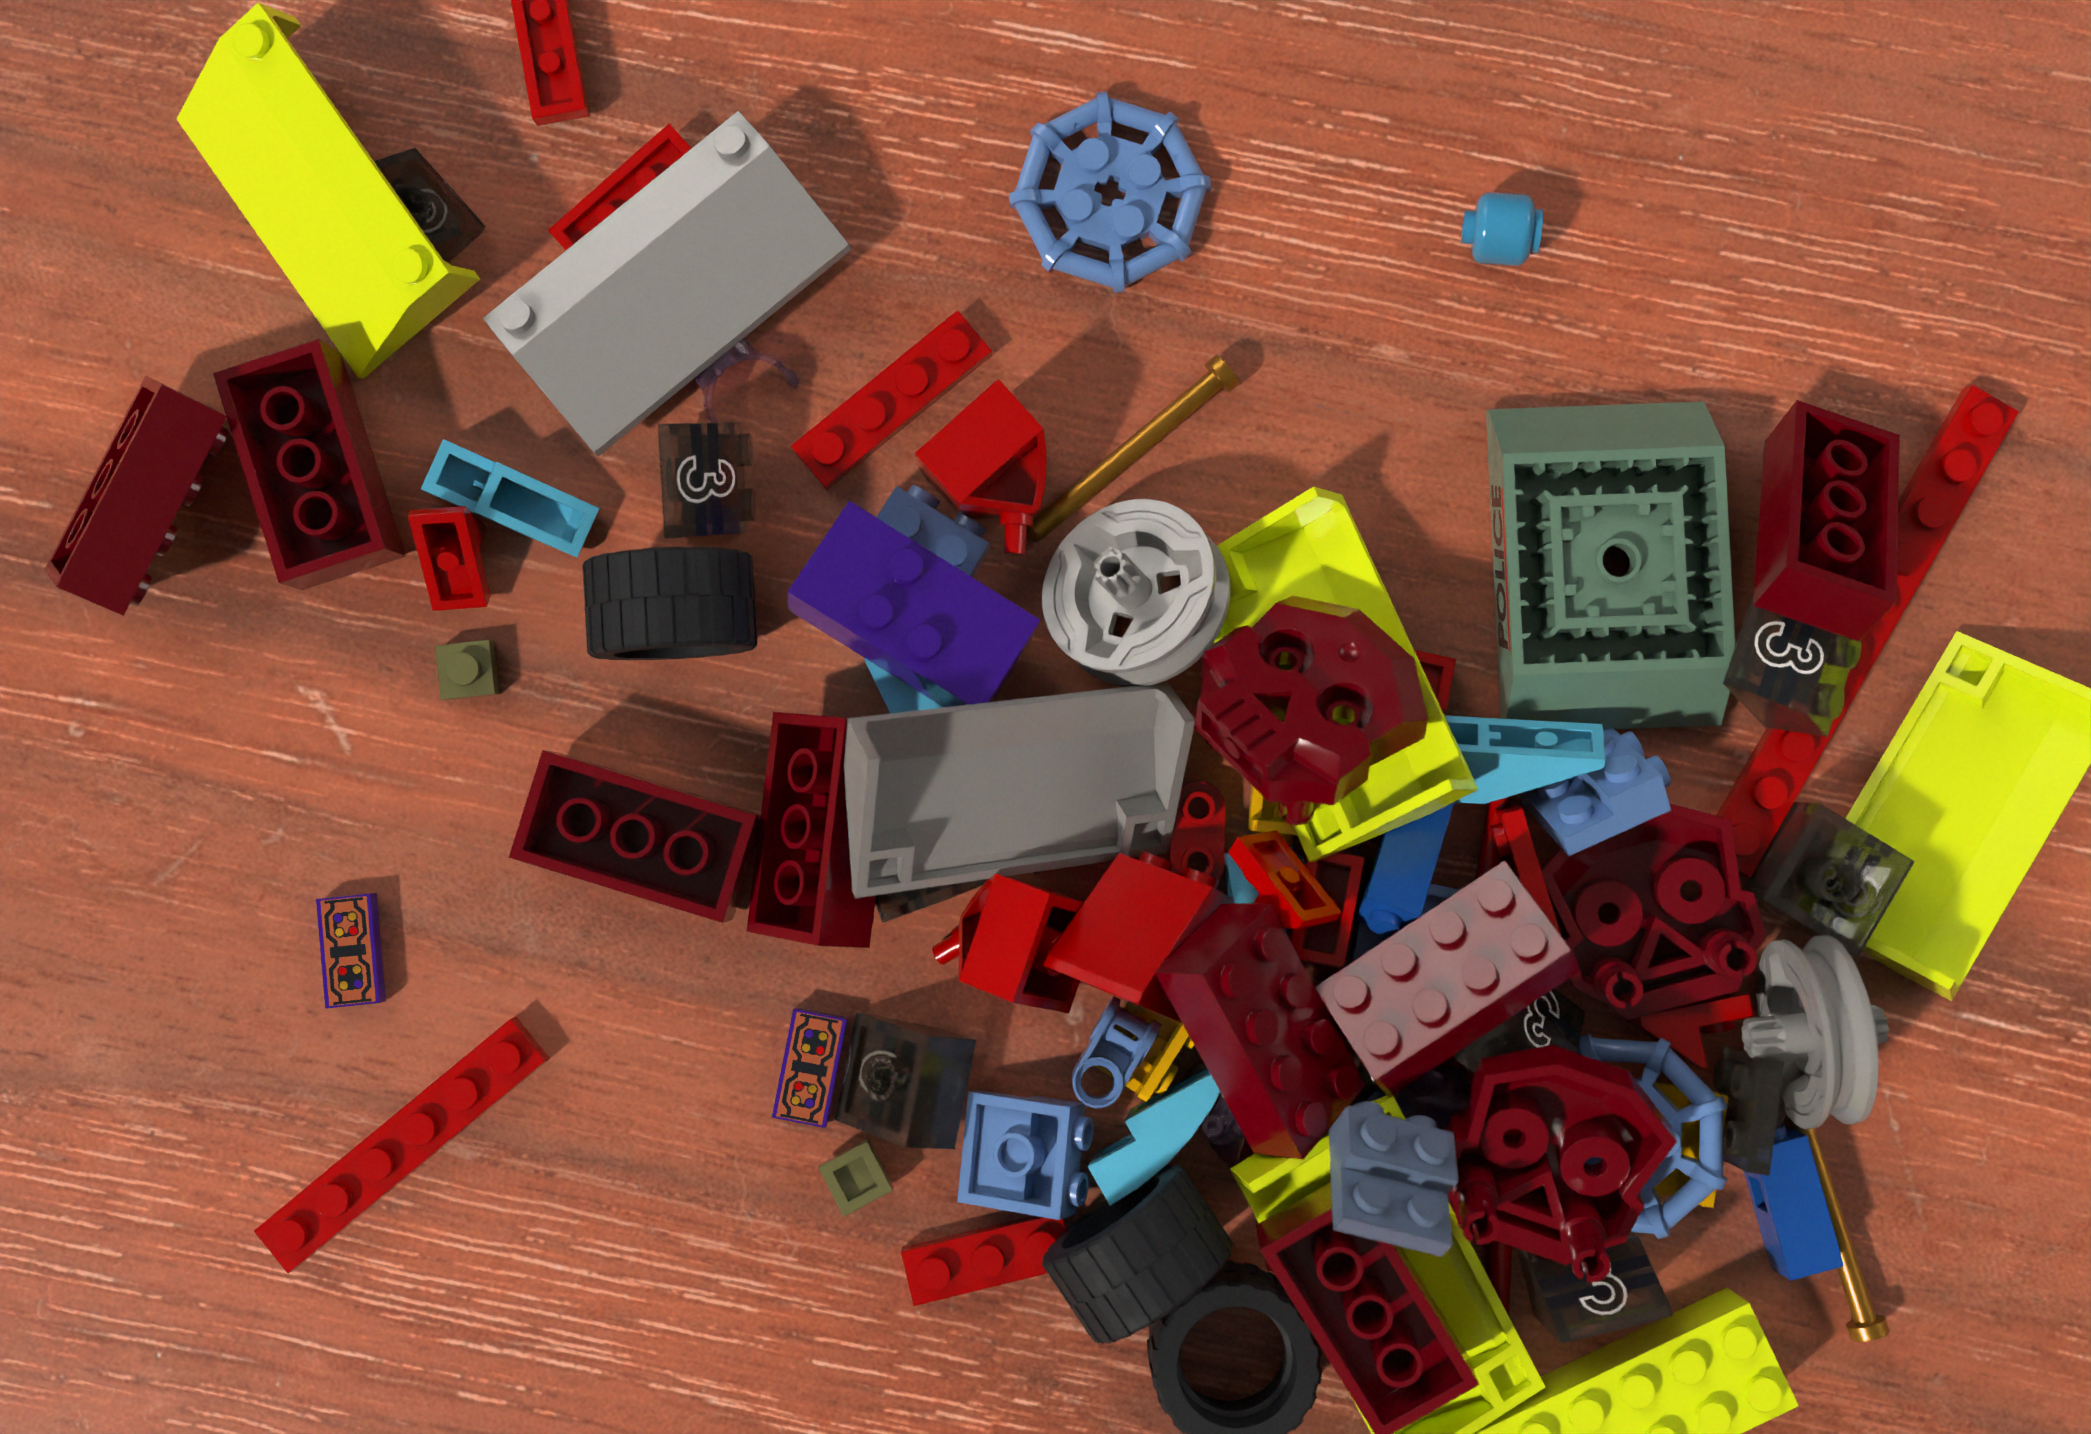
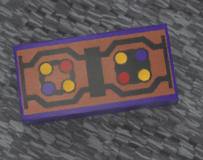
[316,893,386,1009]
[772,1007,849,1128]

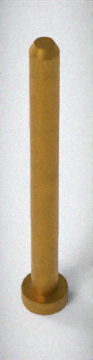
[1027,355,1240,542]
[1787,1115,1890,1342]

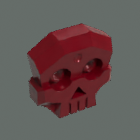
[1194,595,1428,826]
[1540,803,1767,1020]
[1445,1045,1677,1282]

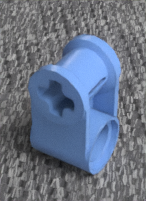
[1072,996,1162,1108]

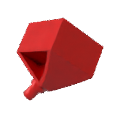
[914,378,1047,556]
[932,873,1085,1013]

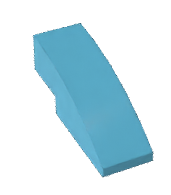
[420,439,599,558]
[1088,1067,1220,1205]

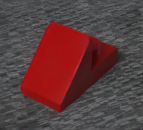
[408,506,491,611]
[1228,830,1342,929]
[1626,991,1753,1071]

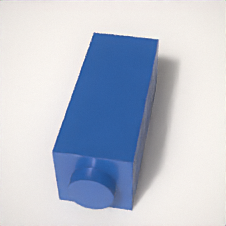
[1355,803,1454,937]
[1735,1123,1844,1281]

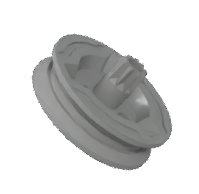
[1042,499,1231,687]
[1741,935,1889,1129]

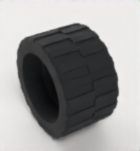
[583,547,758,660]
[1042,1165,1233,1344]
[1147,1261,1322,1434]

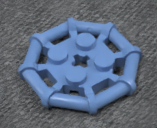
[1009,92,1211,293]
[1576,1034,1728,1239]

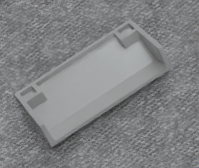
[483,111,852,456]
[844,682,1195,898]

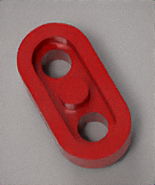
[1169,781,1225,880]

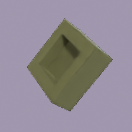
[435,640,500,701]
[818,1138,894,1217]

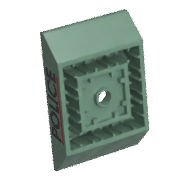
[1486,401,1736,730]

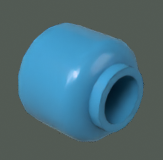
[1461,192,1543,266]

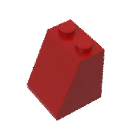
[1043,851,1234,1024]

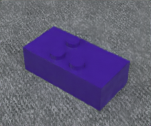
[788,501,1040,707]

